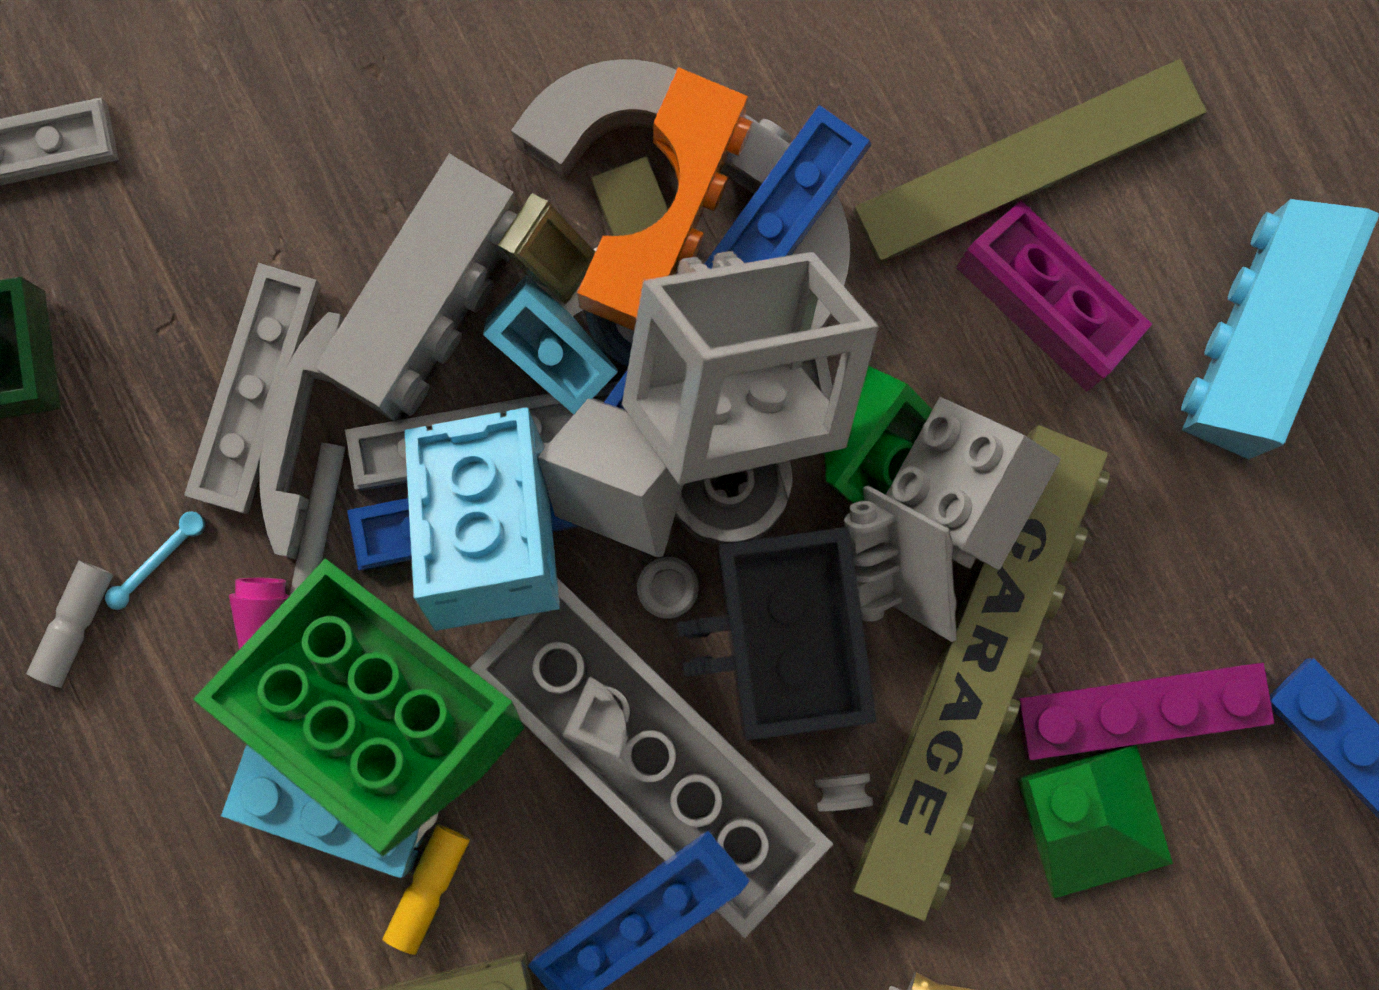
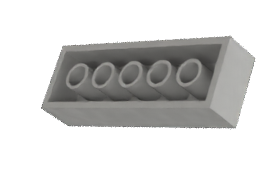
[469,578,833,938]

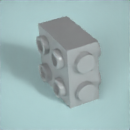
[886,397,1061,570]

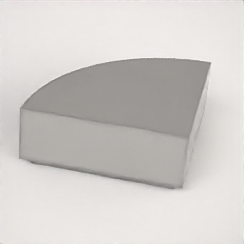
[563,677,628,763]

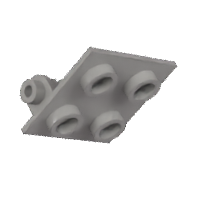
[845,485,957,642]

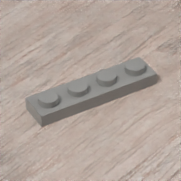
[184,263,321,515]

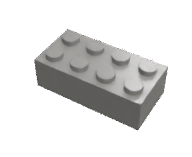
[314,153,520,421]

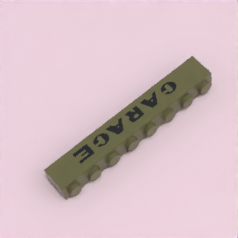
[849,425,1110,921]

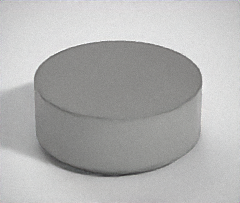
[637,557,698,619]

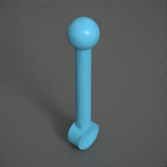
[105,511,206,610]

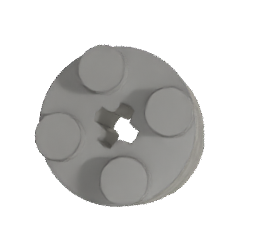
[675,460,792,546]

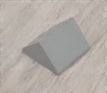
[538,398,684,557]

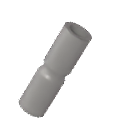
[26,560,113,688]

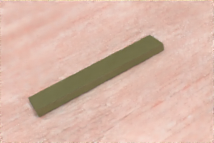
[853,59,1207,265]

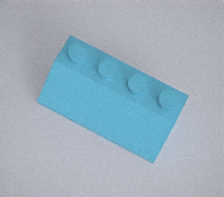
[1181,199,1379,459]

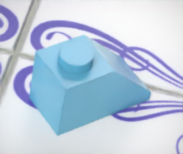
[483,275,618,414]

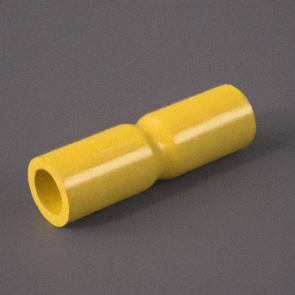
[382,824,470,955]

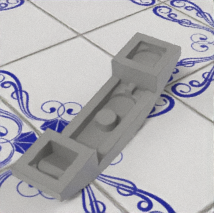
[259,312,344,560]

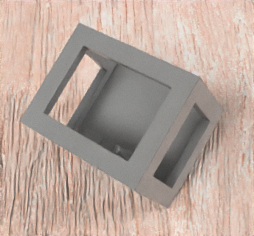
[622,251,879,485]

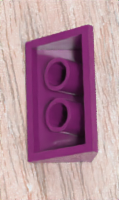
[956,201,1152,392]

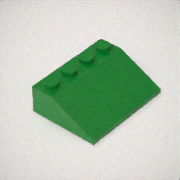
[193,558,524,857]

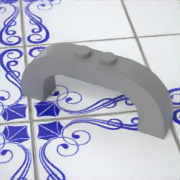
[511,59,850,330]

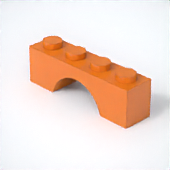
[577,67,753,331]

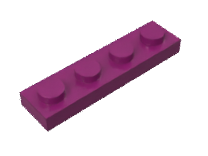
[1016,663,1274,760]

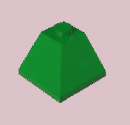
[825,366,932,504]
[1016,744,1173,898]

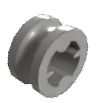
[814,773,873,811]

